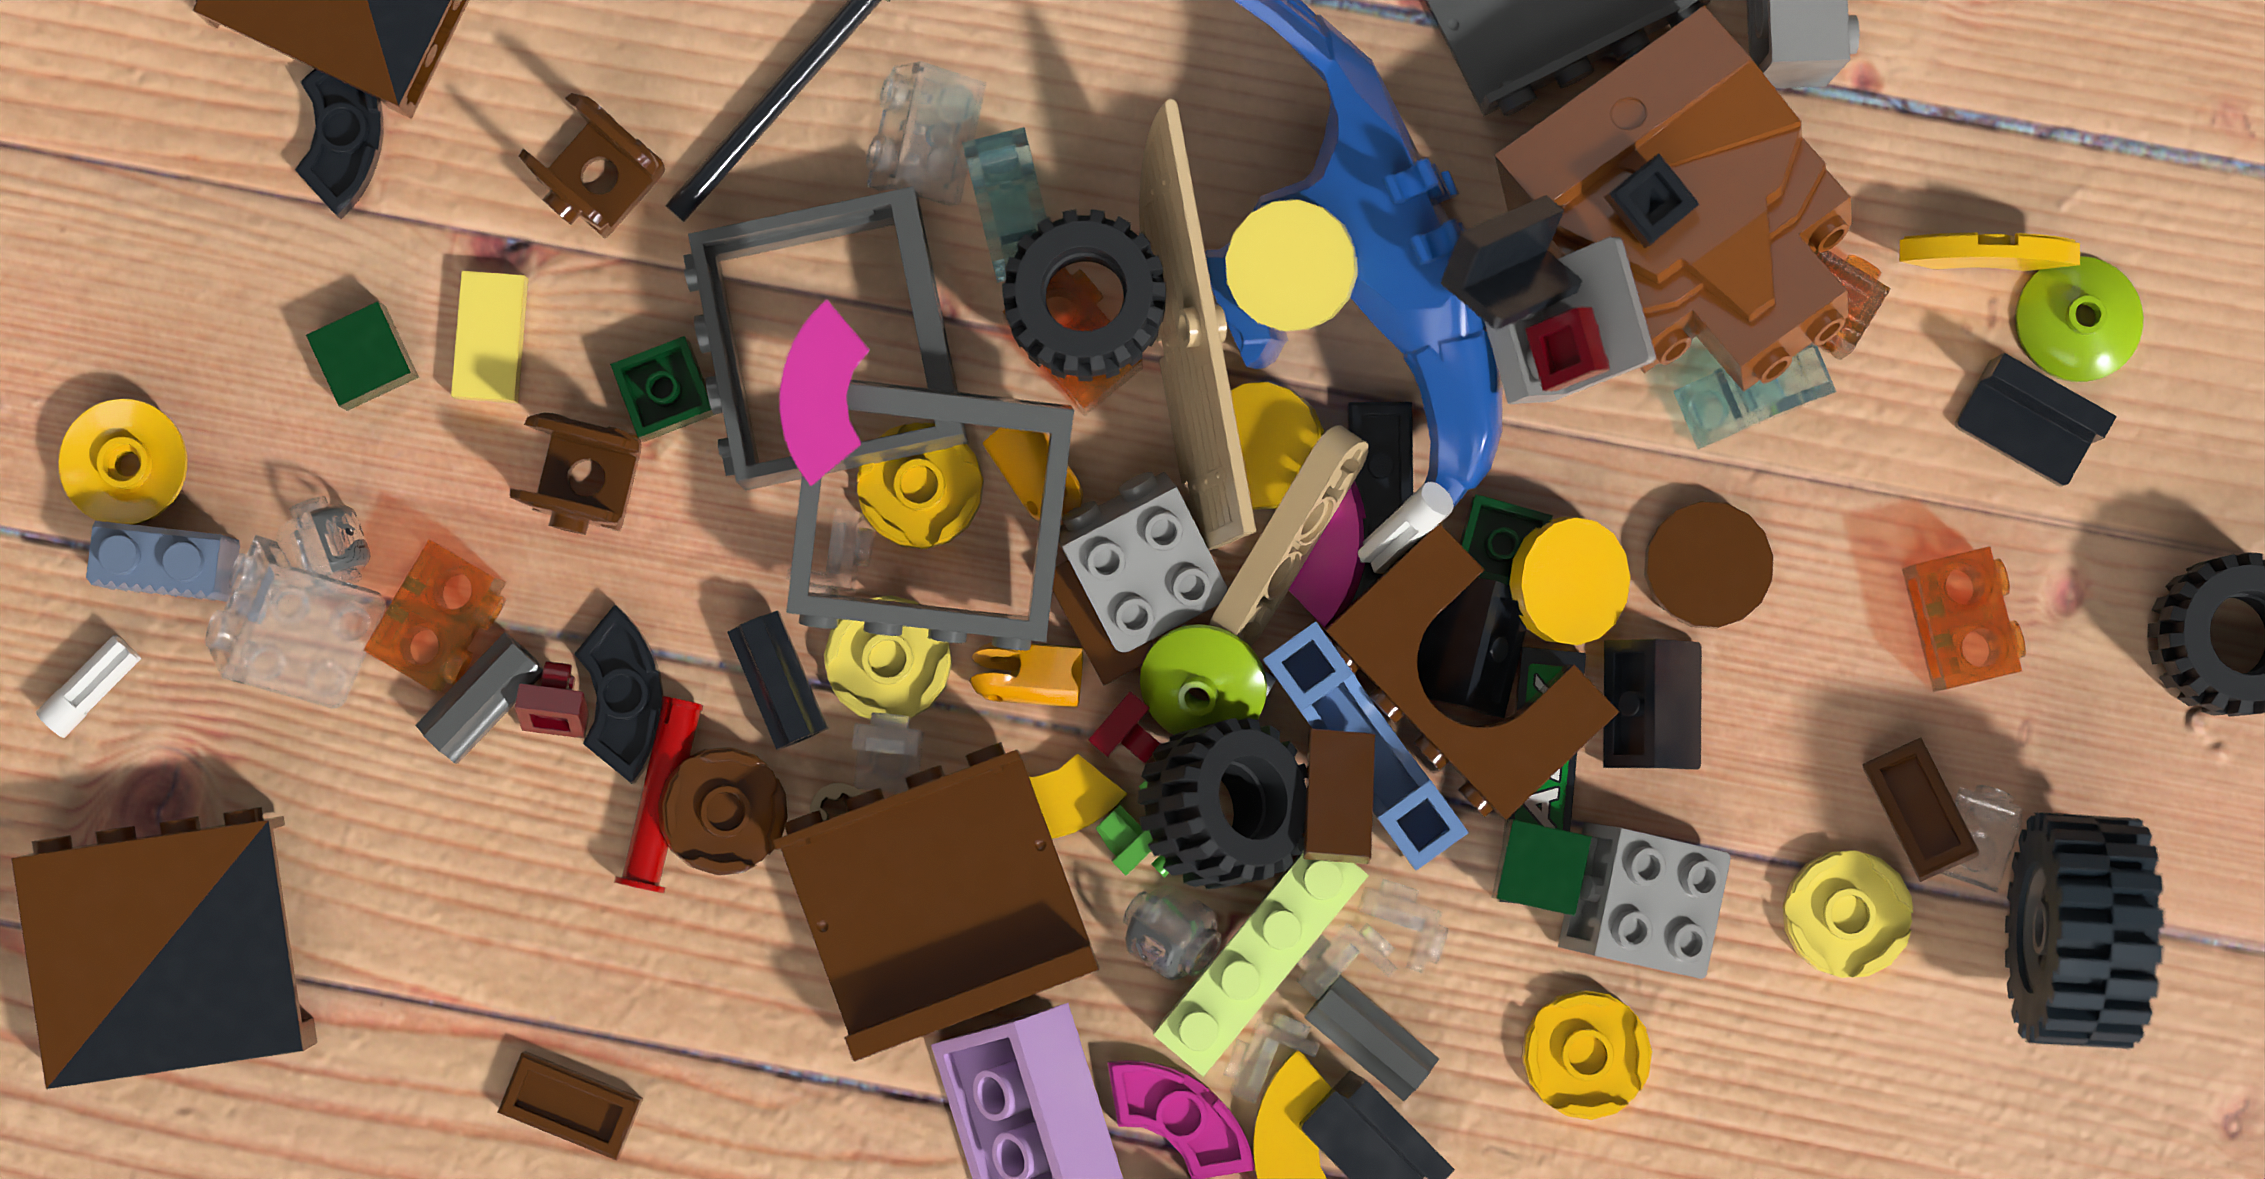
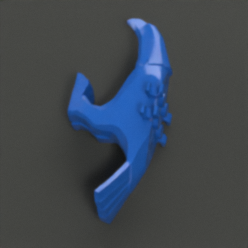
[1205,0,1503,508]

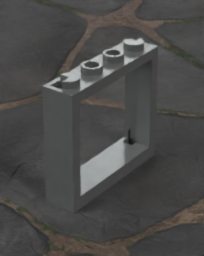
[683,186,969,491]
[786,379,1074,650]

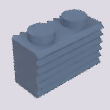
[86,521,240,602]

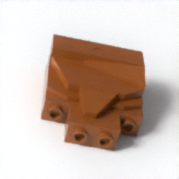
[1495,6,1852,392]

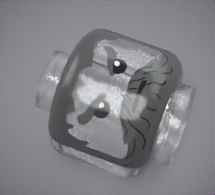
[276,496,371,596]
[1123,884,1222,980]

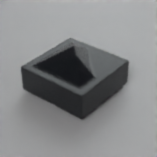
[1604,153,1700,248]

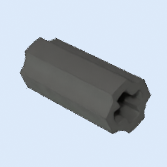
[415,633,544,764]
[1304,975,1439,1102]

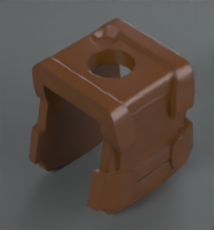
[519,93,665,238]
[510,412,642,535]

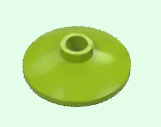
[2015,256,2144,382]
[1140,625,1267,735]

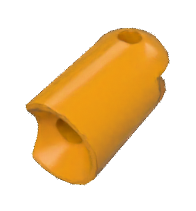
[982,427,1083,522]
[969,642,1083,707]

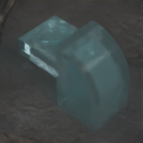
[962,127,1047,283]
[1673,343,1837,449]

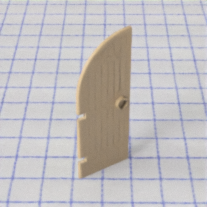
[1139,99,1256,552]

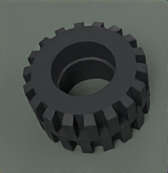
[1002,209,1166,381]
[2147,552,2265,717]
[1138,718,1307,889]

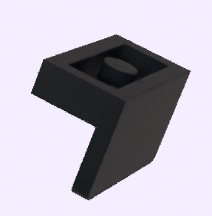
[1440,195,1582,330]
[1955,353,2117,487]
[1417,578,1527,718]
[1603,639,1702,770]
[1299,1070,1455,1179]

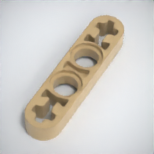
[1210,425,1369,647]

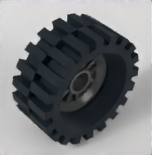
[2005,812,2164,1049]

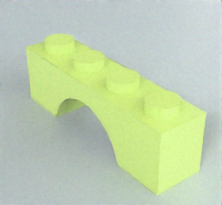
[1153,850,1369,1077]

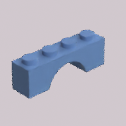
[1263,621,1469,871]

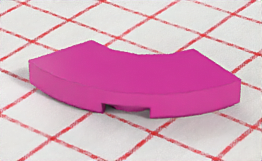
[779,299,870,486]
[1288,481,1366,628]
[1108,1060,1255,1179]

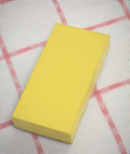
[451,271,528,403]

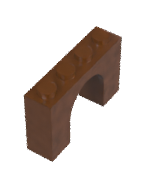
[1323,523,1619,820]

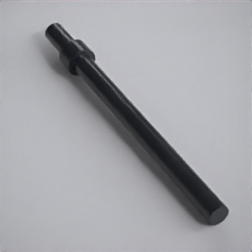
[665,0,890,222]

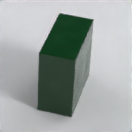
[306,301,419,411]
[610,336,714,442]
[1460,494,1553,586]
[1491,819,1592,916]

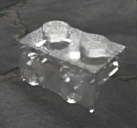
[866,61,986,206]

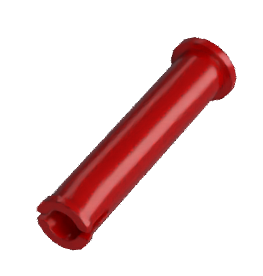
[614,696,704,893]

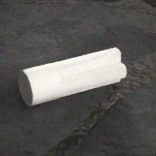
[1358,482,1454,574]
[36,635,141,738]

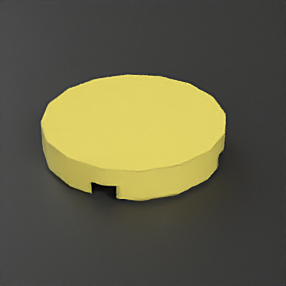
[1226,200,1358,331]
[824,595,952,723]
[1782,850,1913,978]

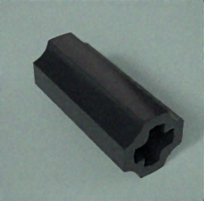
[727,611,829,750]

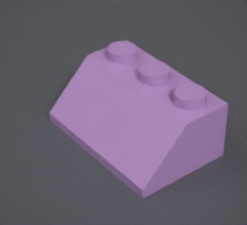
[931,1003,1123,1179]

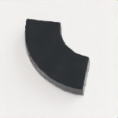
[295,69,383,220]
[574,605,663,784]

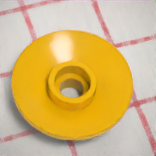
[58,399,188,525]

